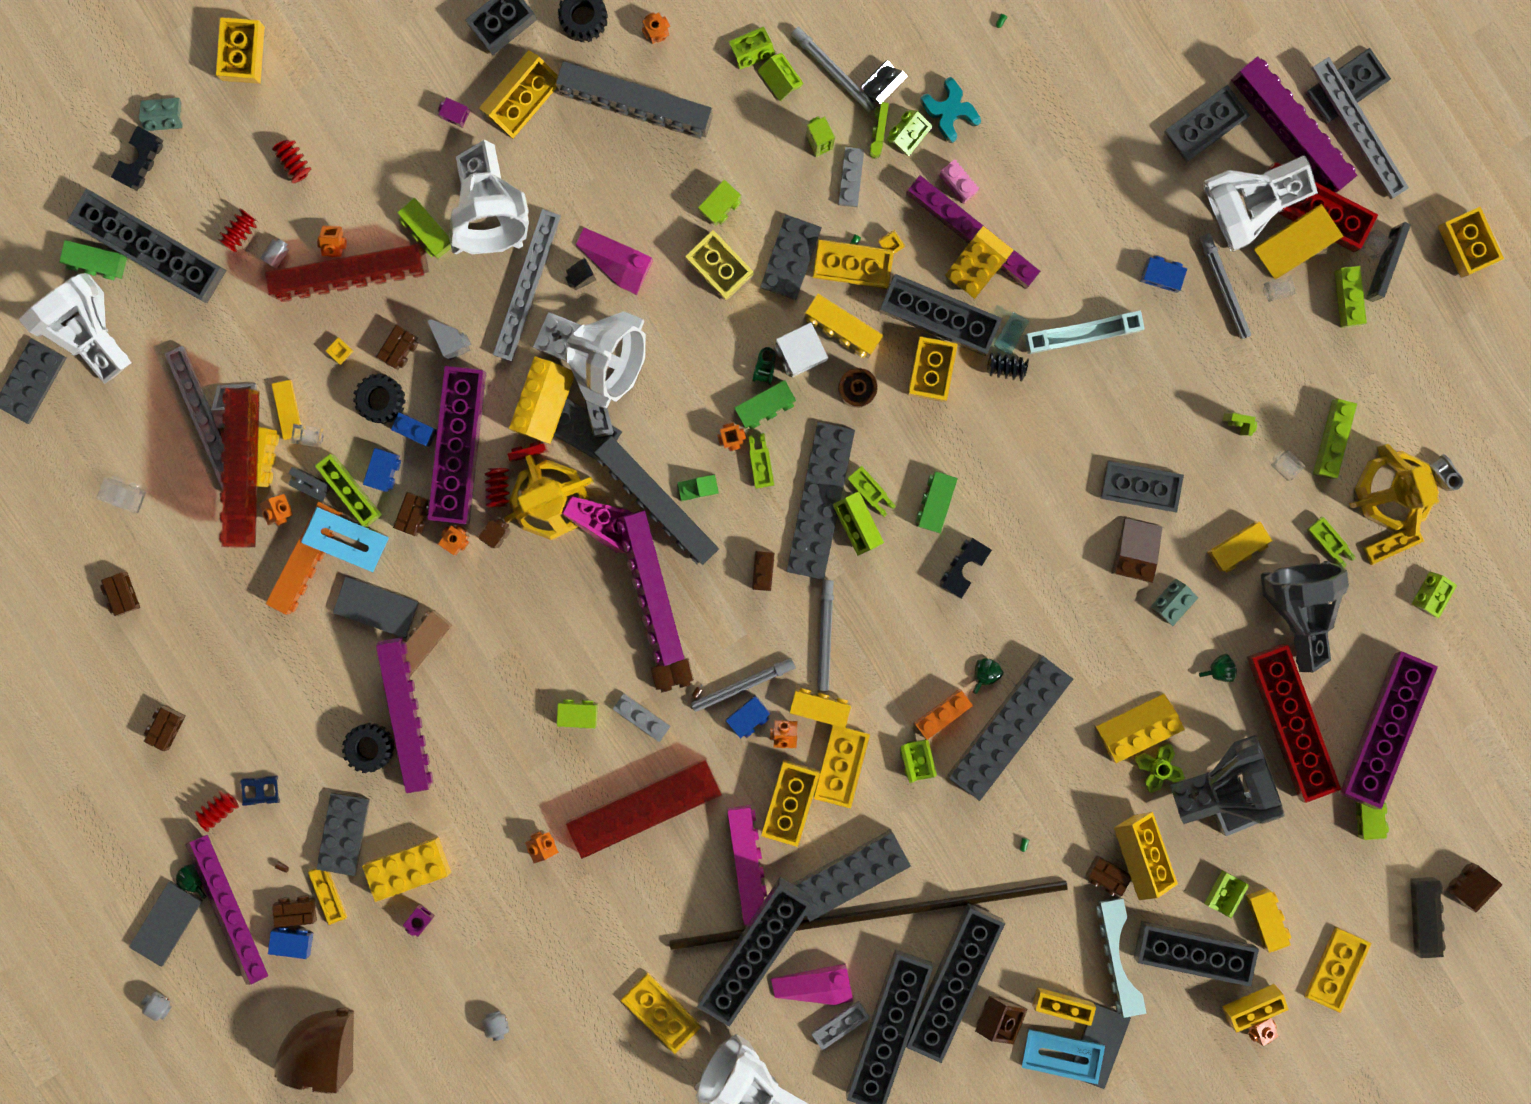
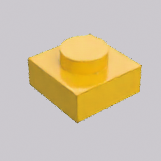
[878,229,905,254]
[326,337,354,365]

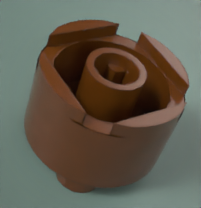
[838,368,878,408]

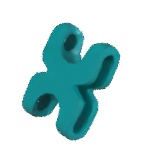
[920,77,981,143]

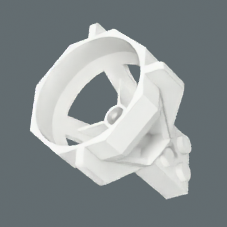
[449,140,529,255]
[1203,156,1318,252]
[19,273,131,384]
[533,311,646,408]
[695,1034,808,1104]

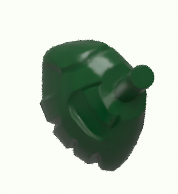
[1199,654,1237,682]
[973,658,1004,694]
[176,864,207,899]

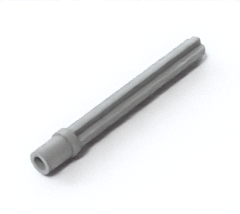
[791,26,876,113]
[1199,233,1251,339]
[818,580,834,691]
[691,658,796,712]

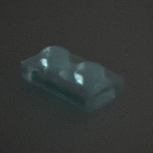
[994,312,1029,355]

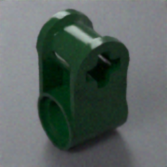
[752,347,776,385]

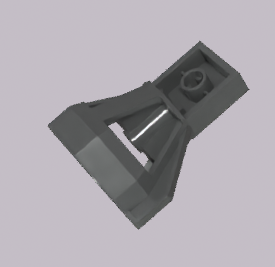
[1261,561,1349,673]
[1170,736,1285,824]

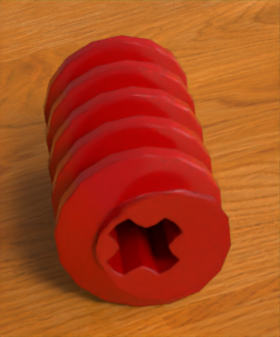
[272,140,312,184]
[218,208,258,252]
[485,468,510,507]
[195,791,239,832]

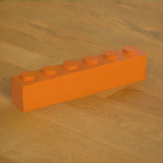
[266,501,343,615]

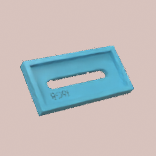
[301,507,389,572]
[1022,1029,1105,1084]

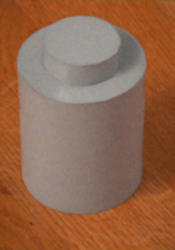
[260,238,289,269]

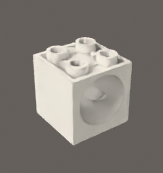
[774,323,828,377]

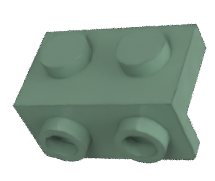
[139,98,183,131]
[1151,579,1198,626]

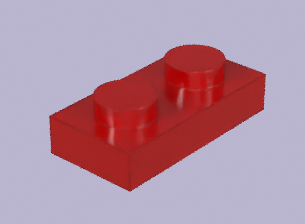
[507,441,548,462]

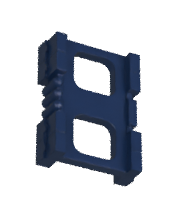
[240,776,280,806]

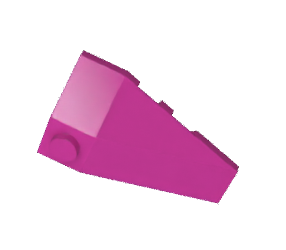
[576,228,653,295]
[562,497,632,553]
[771,963,853,1005]

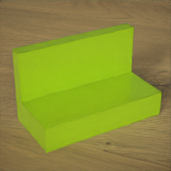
[758,53,804,101]

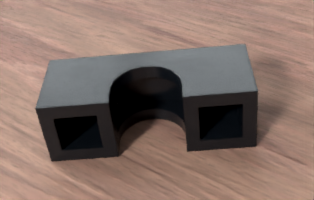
[111,126,164,191]
[940,538,992,599]

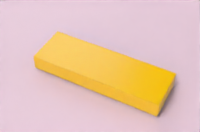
[272,380,304,440]
[1363,529,1424,565]
[308,868,347,925]

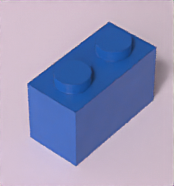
[1140,256,1187,293]
[391,412,437,447]
[363,448,401,492]
[726,695,770,739]
[268,926,313,959]

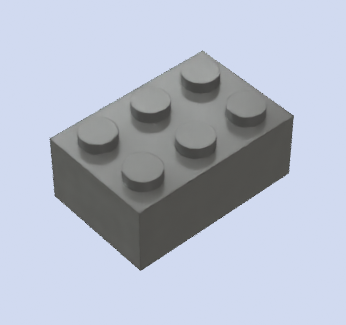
[465,0,537,56]

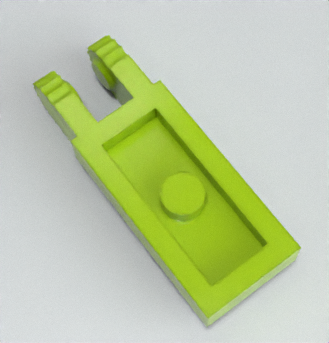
[870,102,889,159]
[748,433,775,489]
[847,466,896,517]
[1307,517,1355,568]

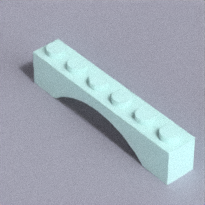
[1024,310,1145,355]
[1096,897,1146,1018]

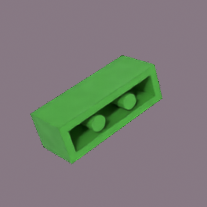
[59,240,127,281]
[734,380,796,430]
[915,471,958,533]

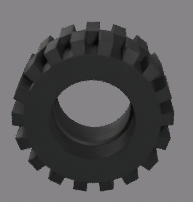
[558,0,608,42]
[353,374,406,424]
[342,723,395,773]

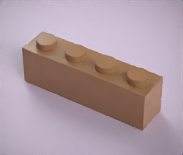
[403,610,452,677]

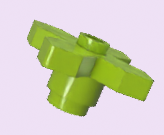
[1135,743,1185,793]

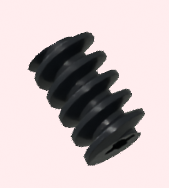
[987,352,1029,382]

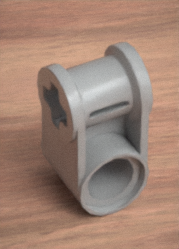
[1429,454,1464,491]

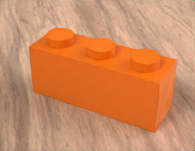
[914,689,973,740]

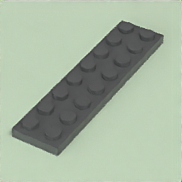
[786,422,855,580]

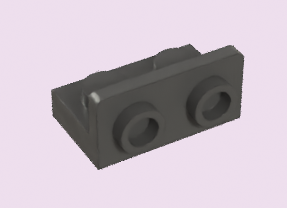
[861,60,907,104]
[288,467,331,501]

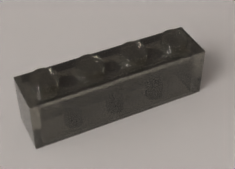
[1410,877,1446,958]

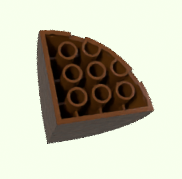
[274,1008,354,1093]

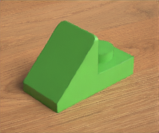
[677,475,719,501]

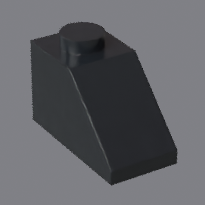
[565,258,596,290]

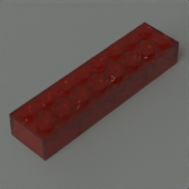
[265,244,429,302]
[219,388,260,548]
[566,757,722,859]

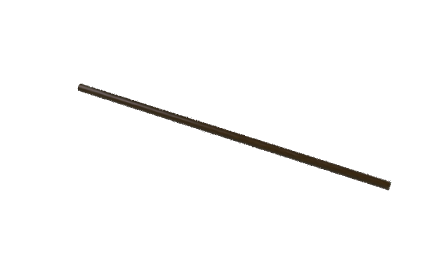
[669,881,1068,950]

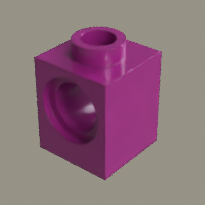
[438,97,470,128]
[403,904,435,937]

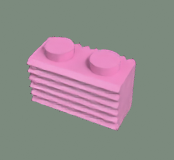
[939,160,979,204]

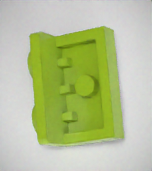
[900,739,937,783]
[1204,870,1249,918]

